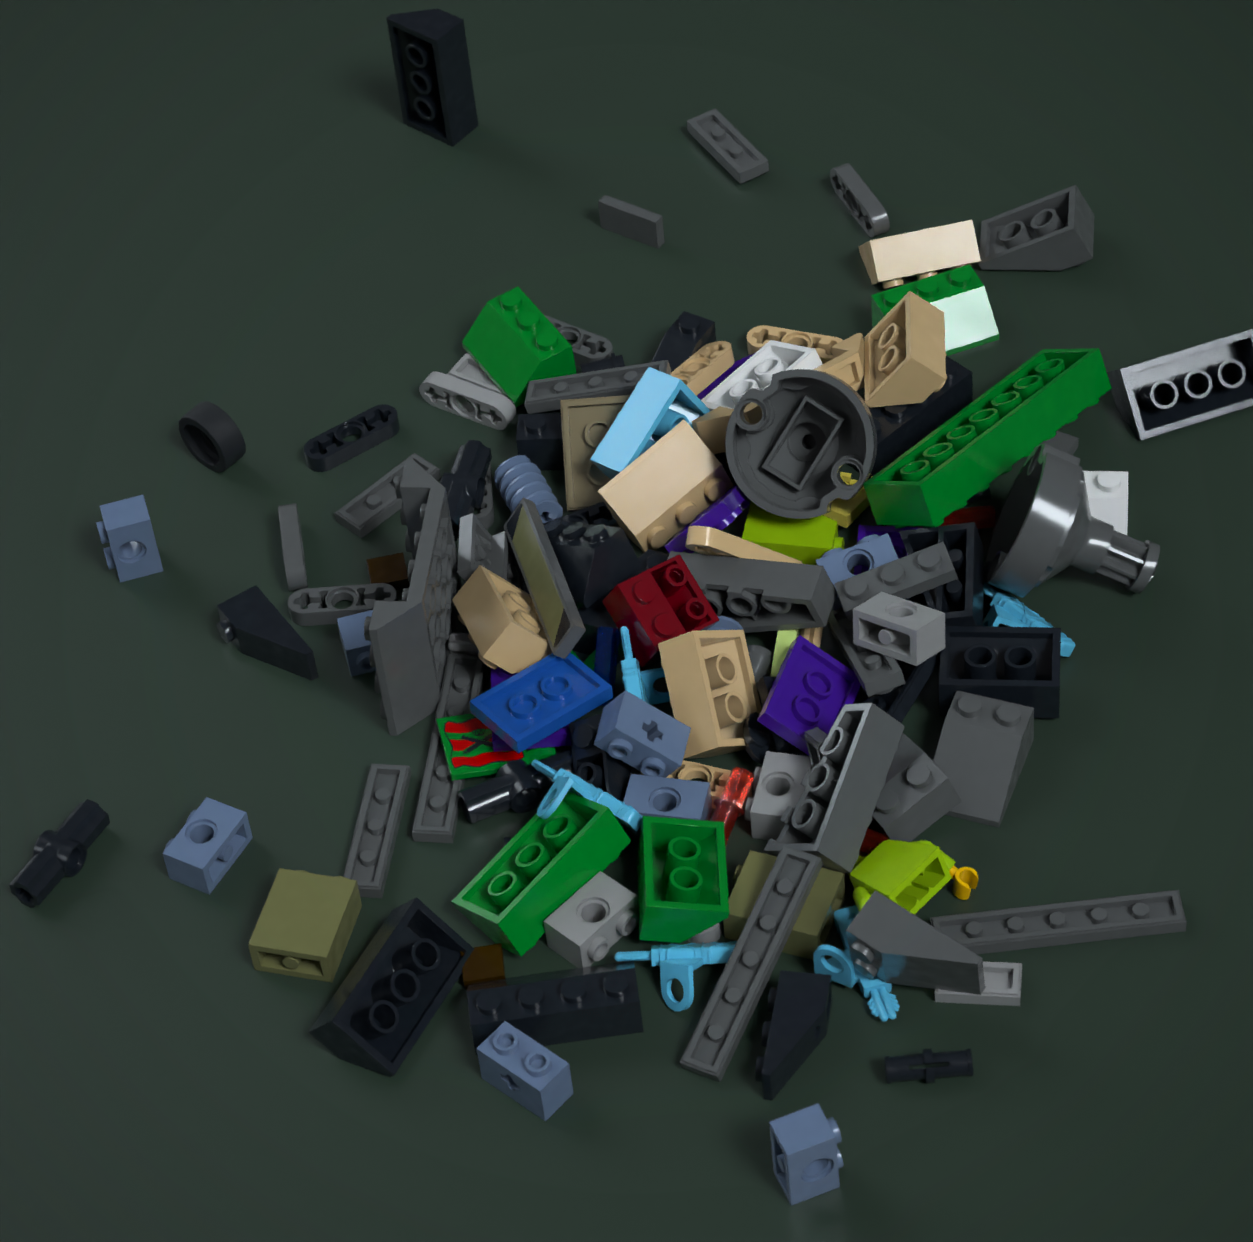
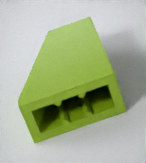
[742,501,844,565]

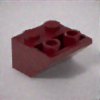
[602,554,719,667]

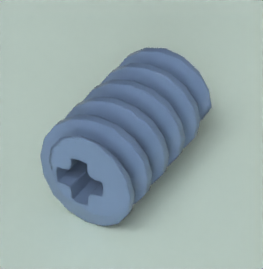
[494,455,563,523]

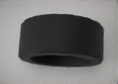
[178,401,246,472]

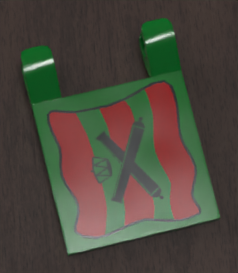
[436,713,556,781]

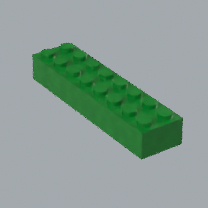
[863,348,1112,528]

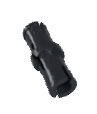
[884,1048,973,1084]

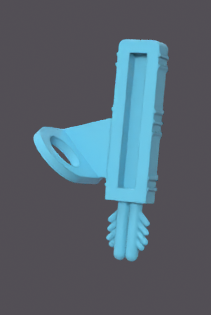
[983,583,1076,657]
[620,626,670,705]
[531,760,643,832]
[813,905,900,1022]
[614,941,737,1012]

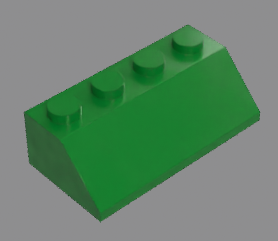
[451,791,631,957]

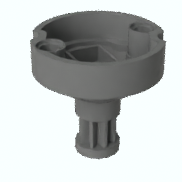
[725,369,877,519]
[984,443,1160,598]

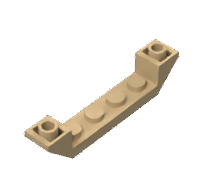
[691,333,865,454]

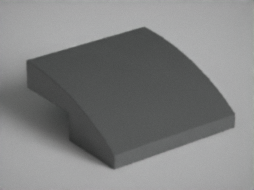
[457,513,523,589]

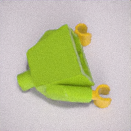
[848,839,978,915]

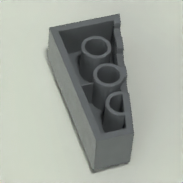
[667,551,837,633]
[763,703,905,873]

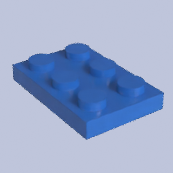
[469,652,613,753]

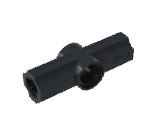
[441,440,492,541]
[457,750,574,823]
[9,799,110,908]

